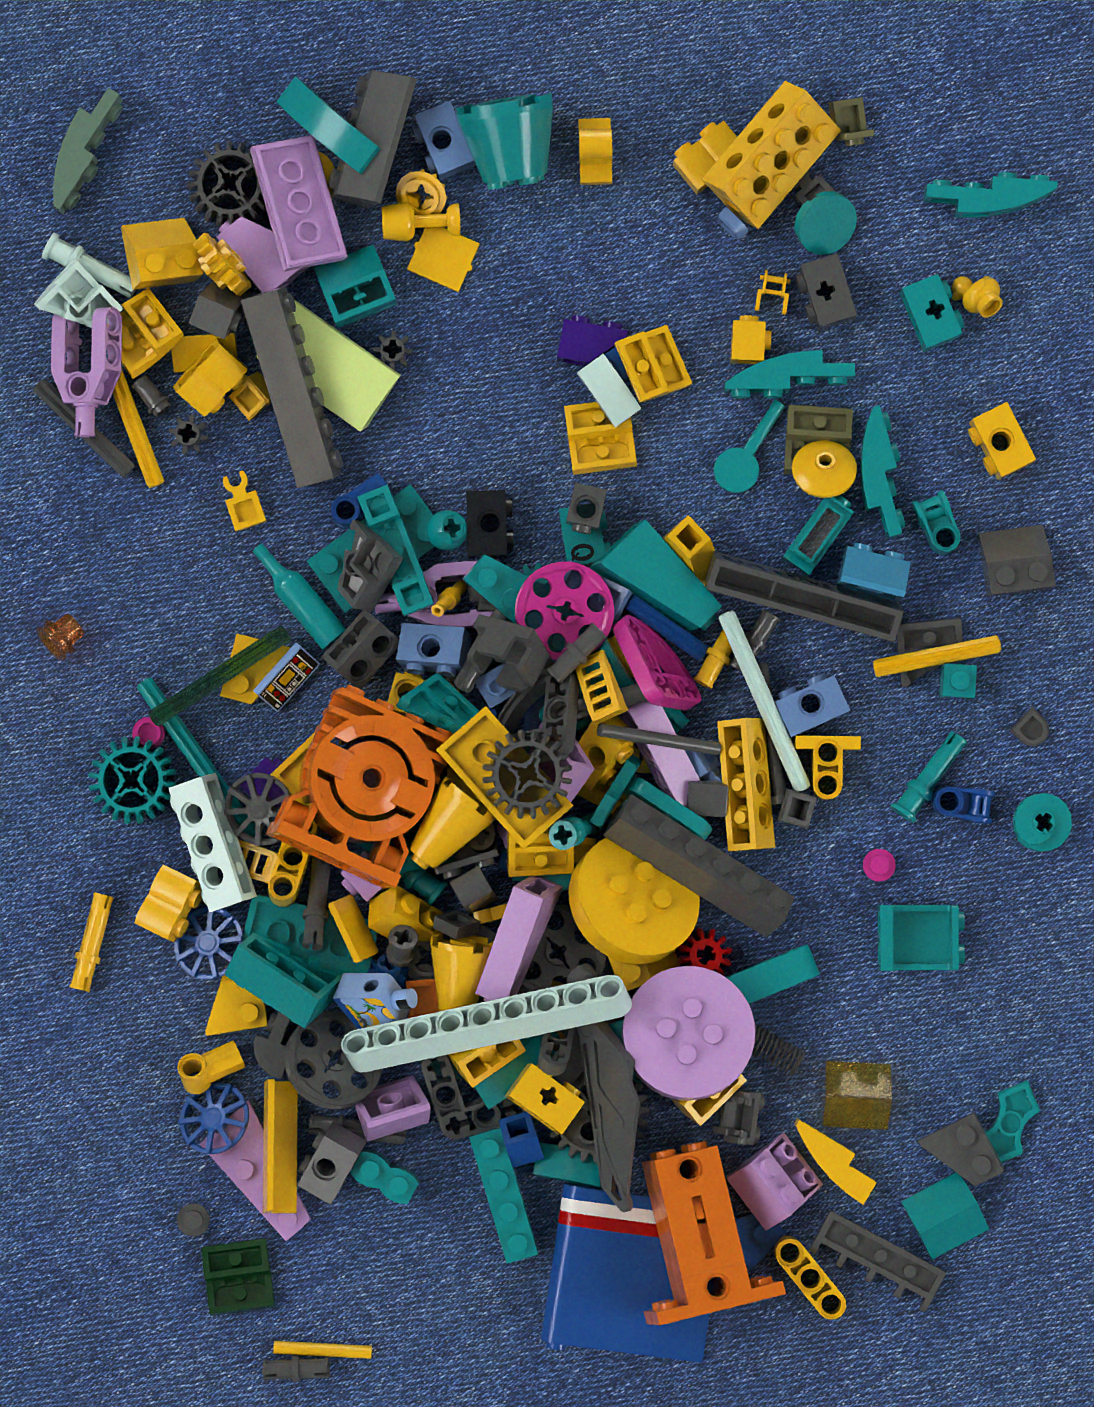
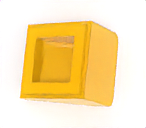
[228,372,272,421]

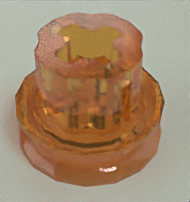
[36,613,84,661]

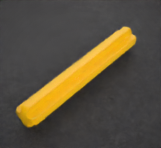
[112,367,164,488]
[873,635,1001,677]

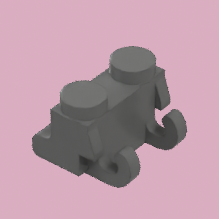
[712,1089,765,1145]

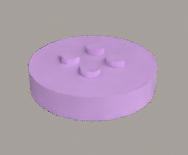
[622,966,755,1101]

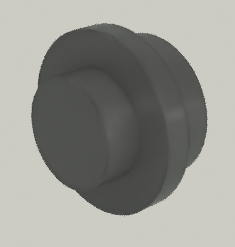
[177,1203,210,1236]

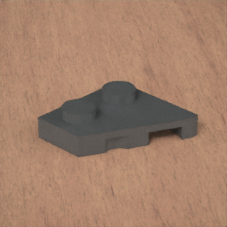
[896,617,963,687]

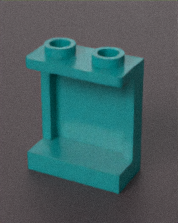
[877,905,965,971]

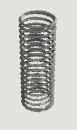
[752,1023,806,1076]

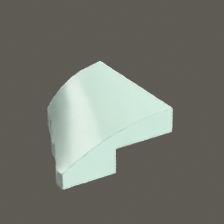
[34,259,123,328]

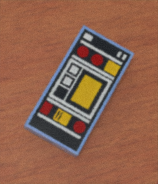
[253,642,320,712]

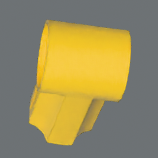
[177,1040,245,1094]

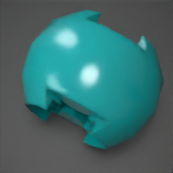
[427,510,467,551]

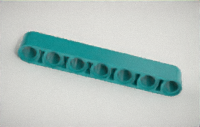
[609,944,820,1042]

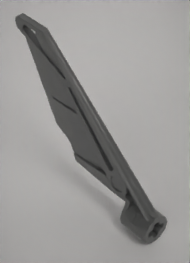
[566,963,640,1212]

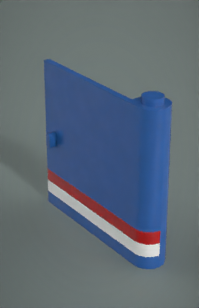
[541,1183,714,1363]

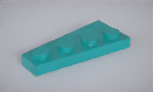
[463,554,598,652]

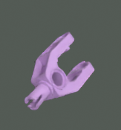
[51,307,122,438]
[375,559,500,629]

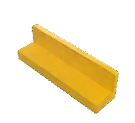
[262,1079,298,1214]

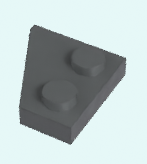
[918,1112,1005,1186]

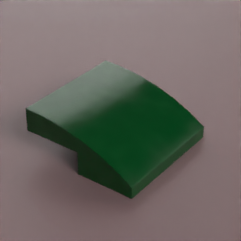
[201,1238,275,1316]

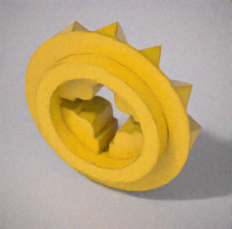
[396,169,448,215]

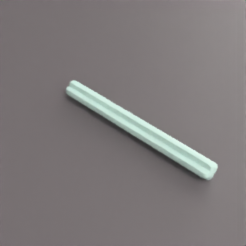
[719,610,810,792]

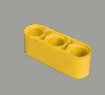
[268,821,318,907]
[773,1235,846,1320]

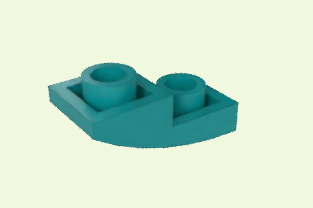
[533,1142,602,1188]

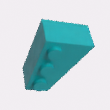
[224,932,348,1029]

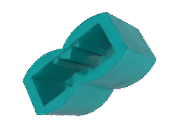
[350,1149,420,1204]

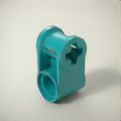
[912,490,961,556]

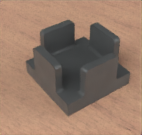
[467,614,554,693]

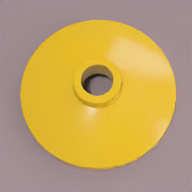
[792,440,857,498]

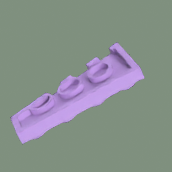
[200,1100,311,1241]

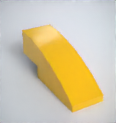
[794,1118,877,1205]

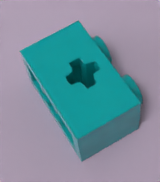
[899,274,965,352]

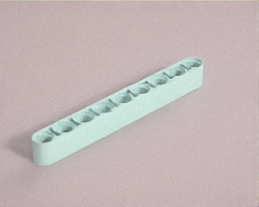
[341,975,632,1072]

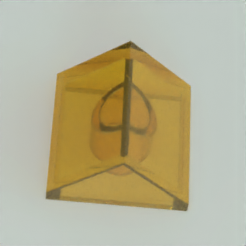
[822,1061,892,1130]

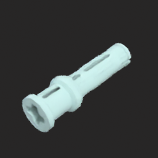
[41,232,136,299]

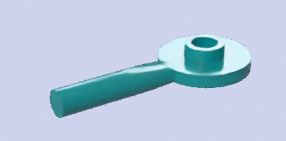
[713,400,785,493]

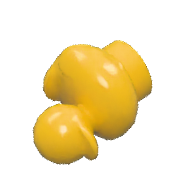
[952,276,1003,318]

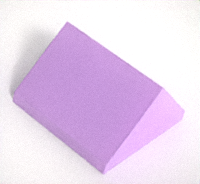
[355,1075,431,1142]

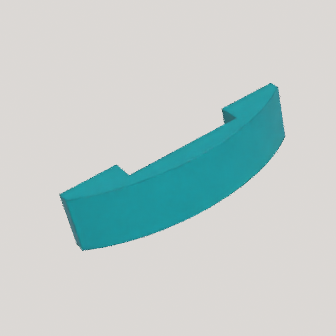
[276,76,381,174]
[357,485,434,617]

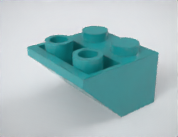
[314,244,397,328]

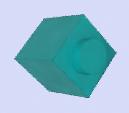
[938,663,977,700]

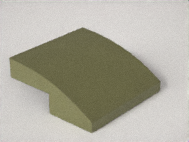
[783,404,853,475]

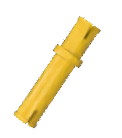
[69,892,114,992]

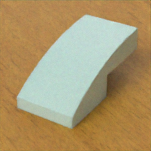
[577,353,641,428]

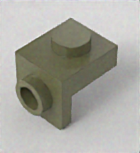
[828,97,874,146]

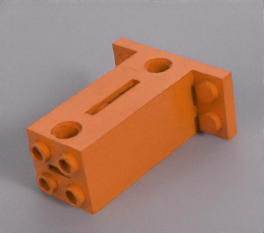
[641,1141,786,1326]

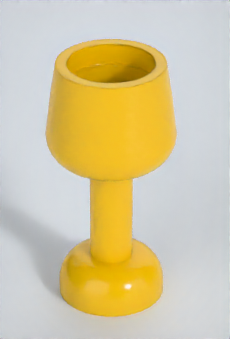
[381,202,461,241]

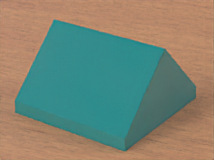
[901,1172,989,1260]

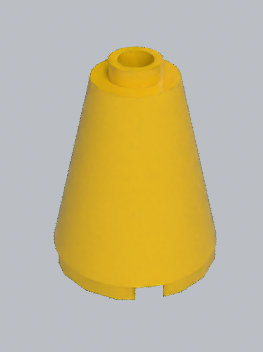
[409,777,496,870]
[430,933,494,1012]

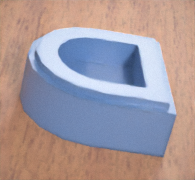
[717,207,748,240]

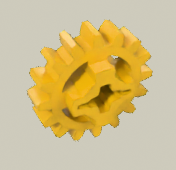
[193,233,251,296]

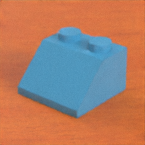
[836,542,911,602]

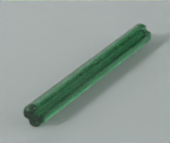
[148,626,291,726]

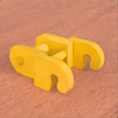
[755,270,791,315]

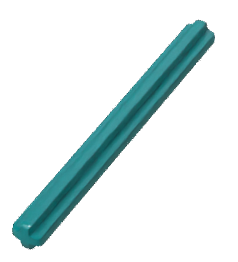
[137,677,255,842]

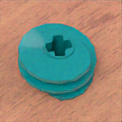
[1013,793,1072,852]

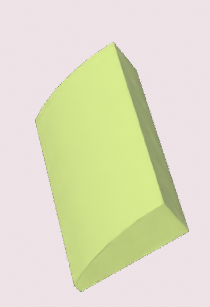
[255,300,401,432]

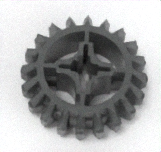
[187,141,267,228]
[482,729,572,819]

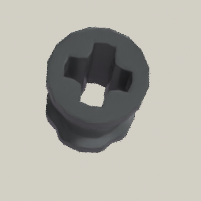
[386,925,418,967]

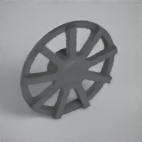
[224,773,291,846]

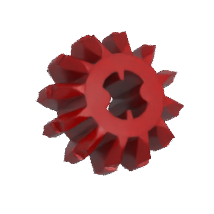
[677,928,732,976]

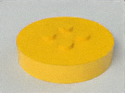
[569,838,700,964]

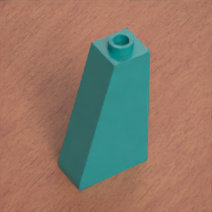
[590,519,722,631]

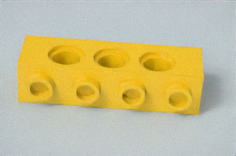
[717,718,775,851]

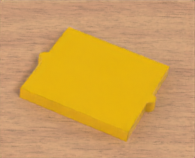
[407,227,480,293]

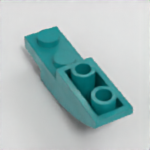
[923,172,1058,218]
[724,350,855,399]
[860,405,905,540]

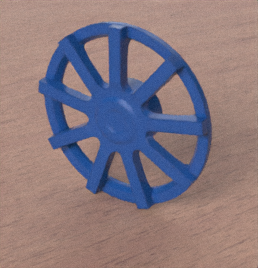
[174,907,244,980]
[178,1082,249,1154]

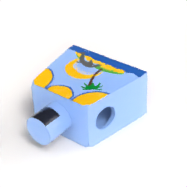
[333,973,418,1029]

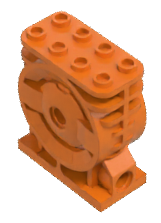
[266,685,453,889]

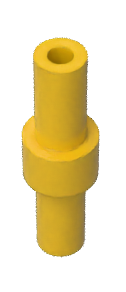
[431,580,467,617]

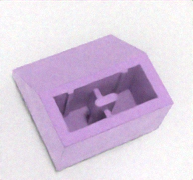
[726,1132,823,1231]

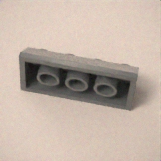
[328,70,417,209]

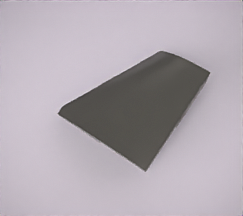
[337,520,403,611]

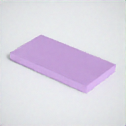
[250,135,347,272]

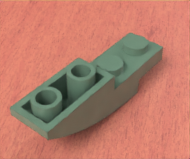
[53,87,123,215]

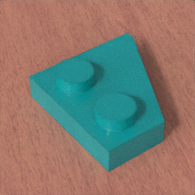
[396,672,479,734]

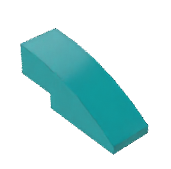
[474,1031,561,1110]

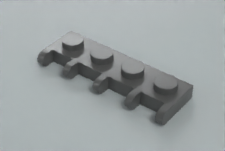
[809,1210,947,1312]

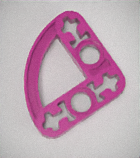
[612,615,701,711]

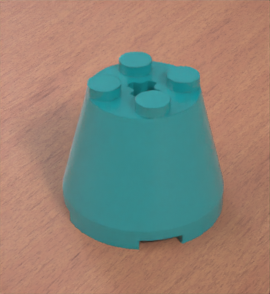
[455,92,554,190]

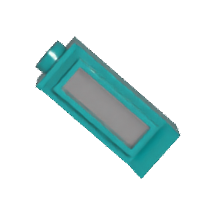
[781,495,854,577]

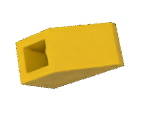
[663,515,715,587]
[368,885,443,942]

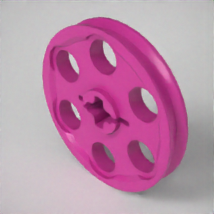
[515,562,614,660]

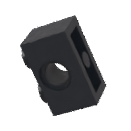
[466,490,514,559]

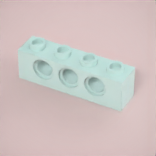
[168,773,257,912]

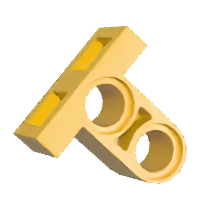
[578,118,612,185]
[794,736,861,800]

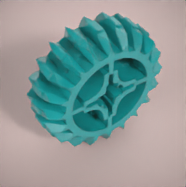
[88,736,177,824]

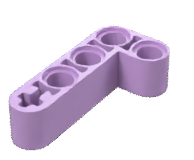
[617,701,700,807]

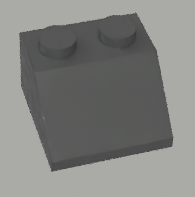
[978,524,1056,597]

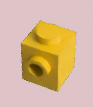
[730,315,771,364]

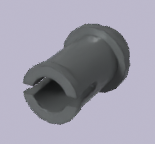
[131,375,171,417]

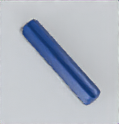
[625,595,708,660]

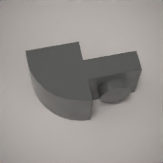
[254,1012,291,1079]

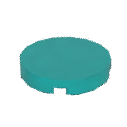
[794,191,857,255]

